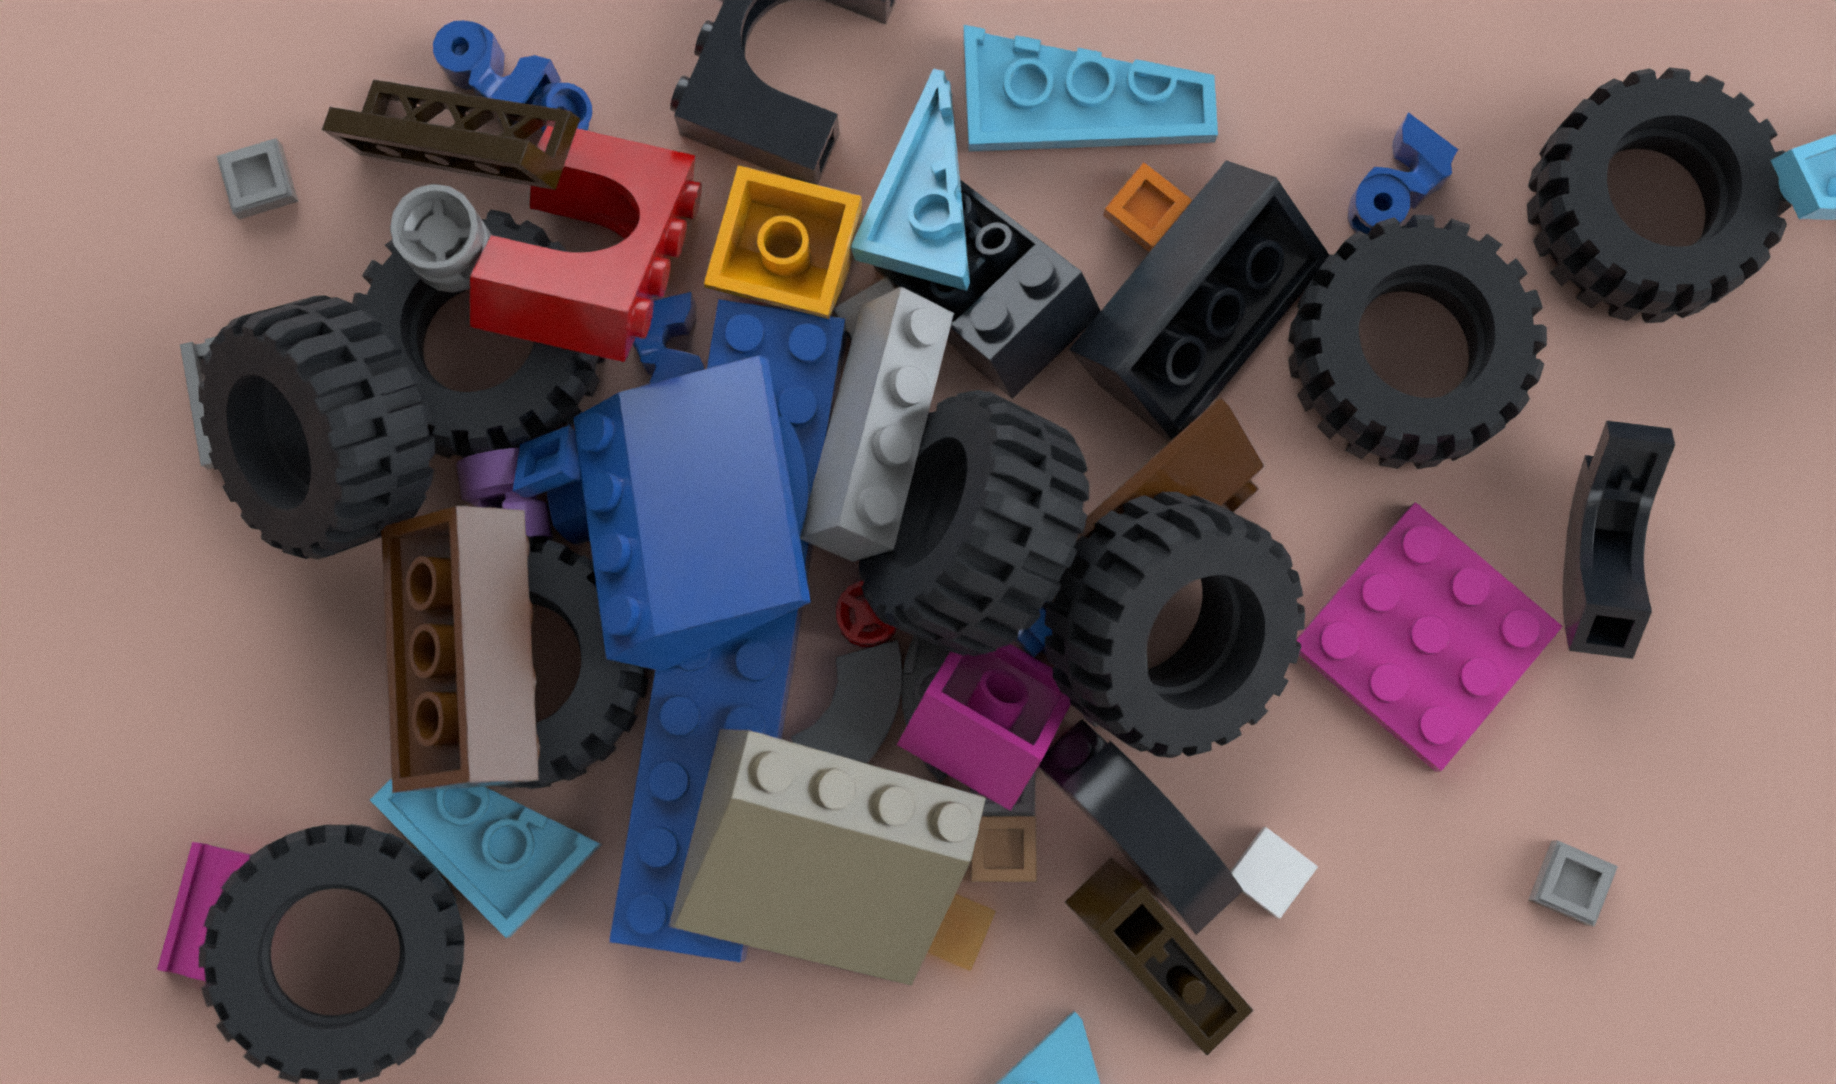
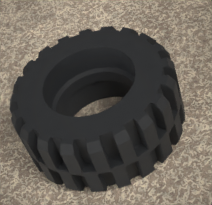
[1527,67,1792,323]
[352,210,605,459]
[1288,215,1547,469]
[199,295,435,560]
[859,390,1089,656]
[1044,492,1305,758]
[498,536,648,789]
[198,824,465,1084]

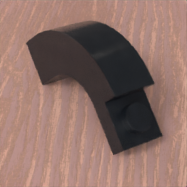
[1563,420,1675,659]
[1038,719,1244,935]

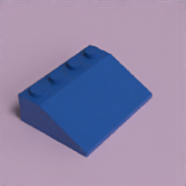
[573,355,811,671]

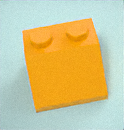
[704,165,863,319]

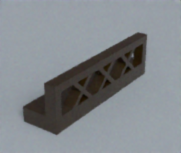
[322,79,580,190]

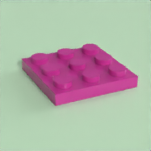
[1296,502,1563,772]

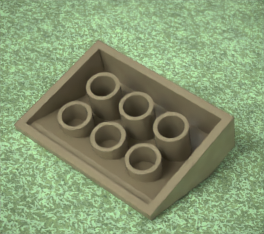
[669,729,986,985]

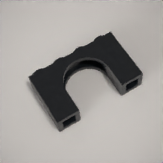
[670,0,896,185]

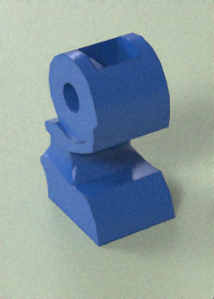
[433,20,561,123]
[1347,112,1459,234]
[632,292,705,384]
[513,425,590,545]

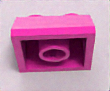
[897,644,1071,811]

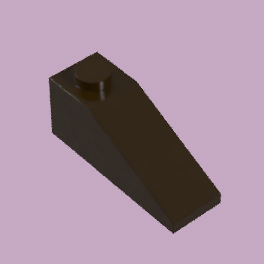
[1065,857,1254,1056]

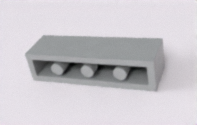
[800,287,954,562]

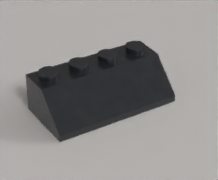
[1069,160,1330,442]

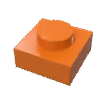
[1103,162,1193,252]

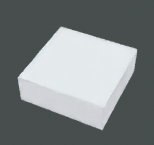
[1230,827,1318,919]

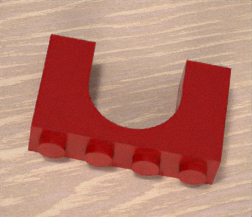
[470,126,702,362]

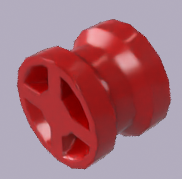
[836,580,897,648]

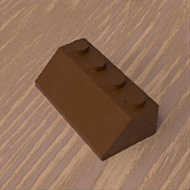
[1042,397,1264,610]
[381,506,540,793]

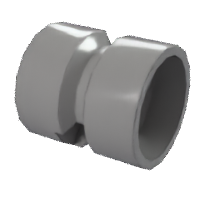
[390,184,491,292]

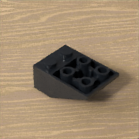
[873,179,1101,399]

